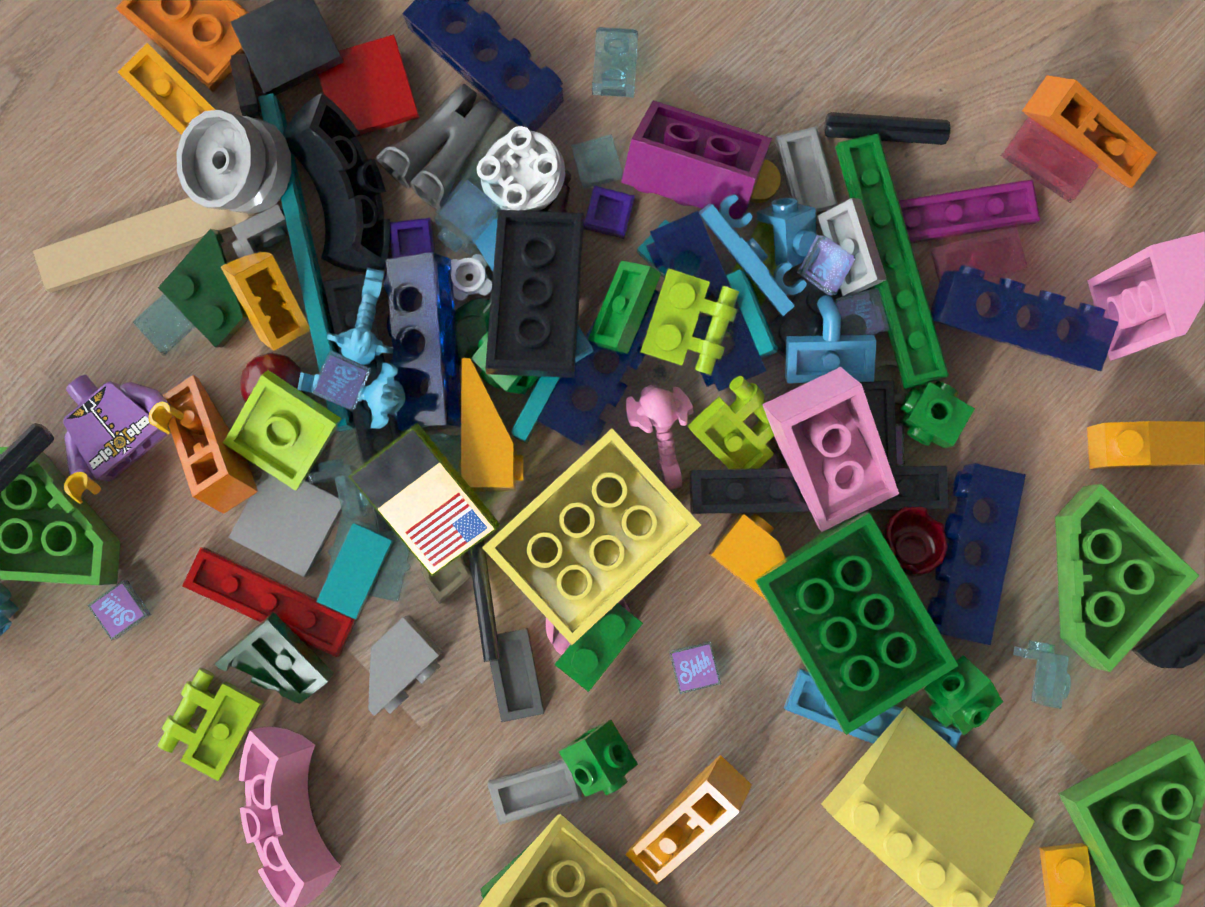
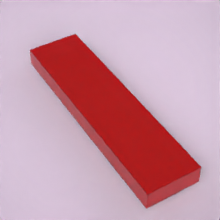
[182,547,357,657]

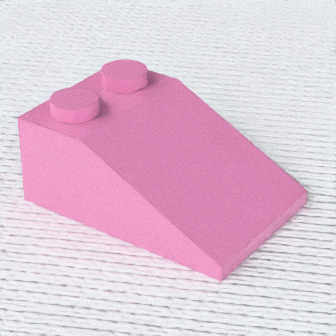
[762,367,899,532]

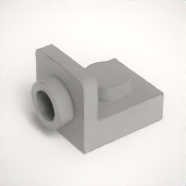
[232,204,288,258]

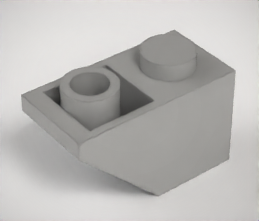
[368,615,444,716]

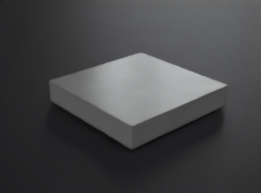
[229,471,347,577]

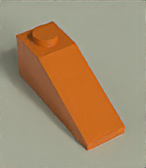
[1022,75,1157,188]
[162,375,258,514]

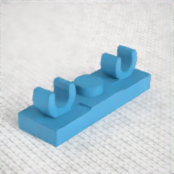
[698,194,807,316]

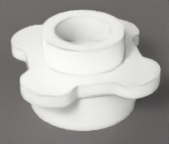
[446,254,492,301]

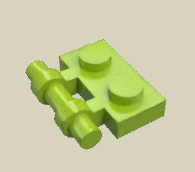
[641,268,739,375]
[688,376,774,469]
[157,668,264,781]

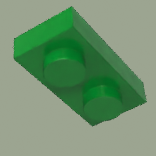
[588,260,661,354]
[554,603,643,692]

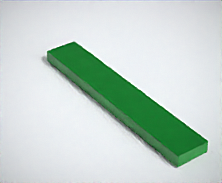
[835,133,949,389]

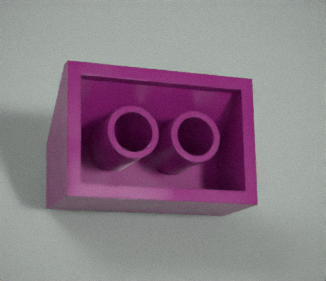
[621,100,772,219]

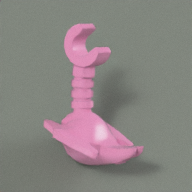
[626,385,694,490]

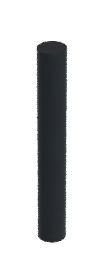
[468,537,501,662]

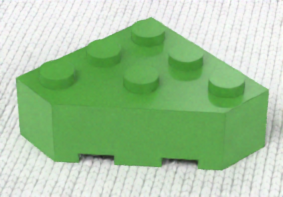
[0,447,121,585]
[1055,484,1199,672]
[1058,734,1205,907]

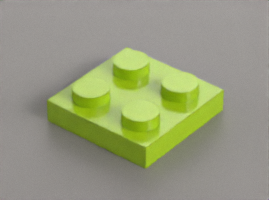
[223,370,342,491]

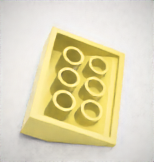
[482,429,701,645]
[821,706,1035,907]
[479,814,667,907]

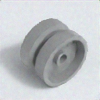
[176,110,291,214]

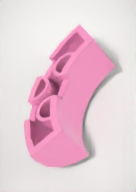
[239,727,341,907]

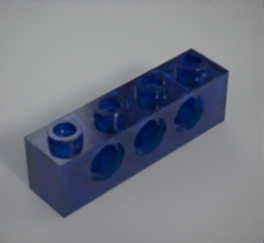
[402,0,564,132]
[646,211,767,392]
[384,252,461,432]
[931,265,1118,372]
[537,290,660,449]
[927,463,1026,645]

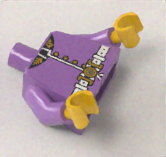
[63,375,184,504]

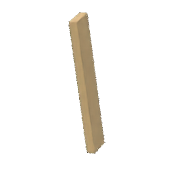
[33,197,283,293]

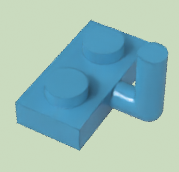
[785,295,877,383]

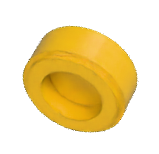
[751,159,781,203]

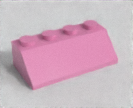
[1087,232,1205,361]

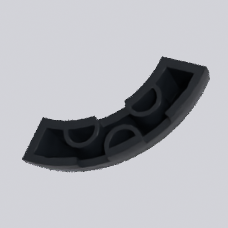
[283,93,390,273]

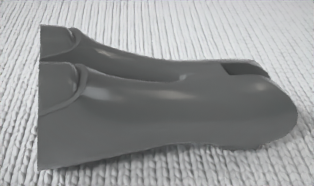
[376,84,498,210]

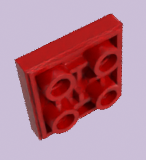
[318,34,420,137]

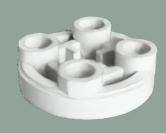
[477,126,565,211]

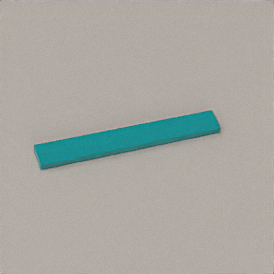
[258,93,354,432]

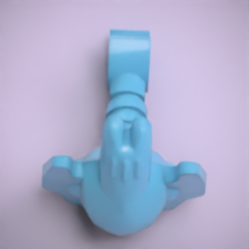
[327,267,394,366]
[298,363,405,429]

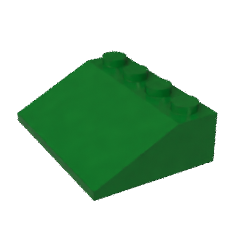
[755,512,959,735]

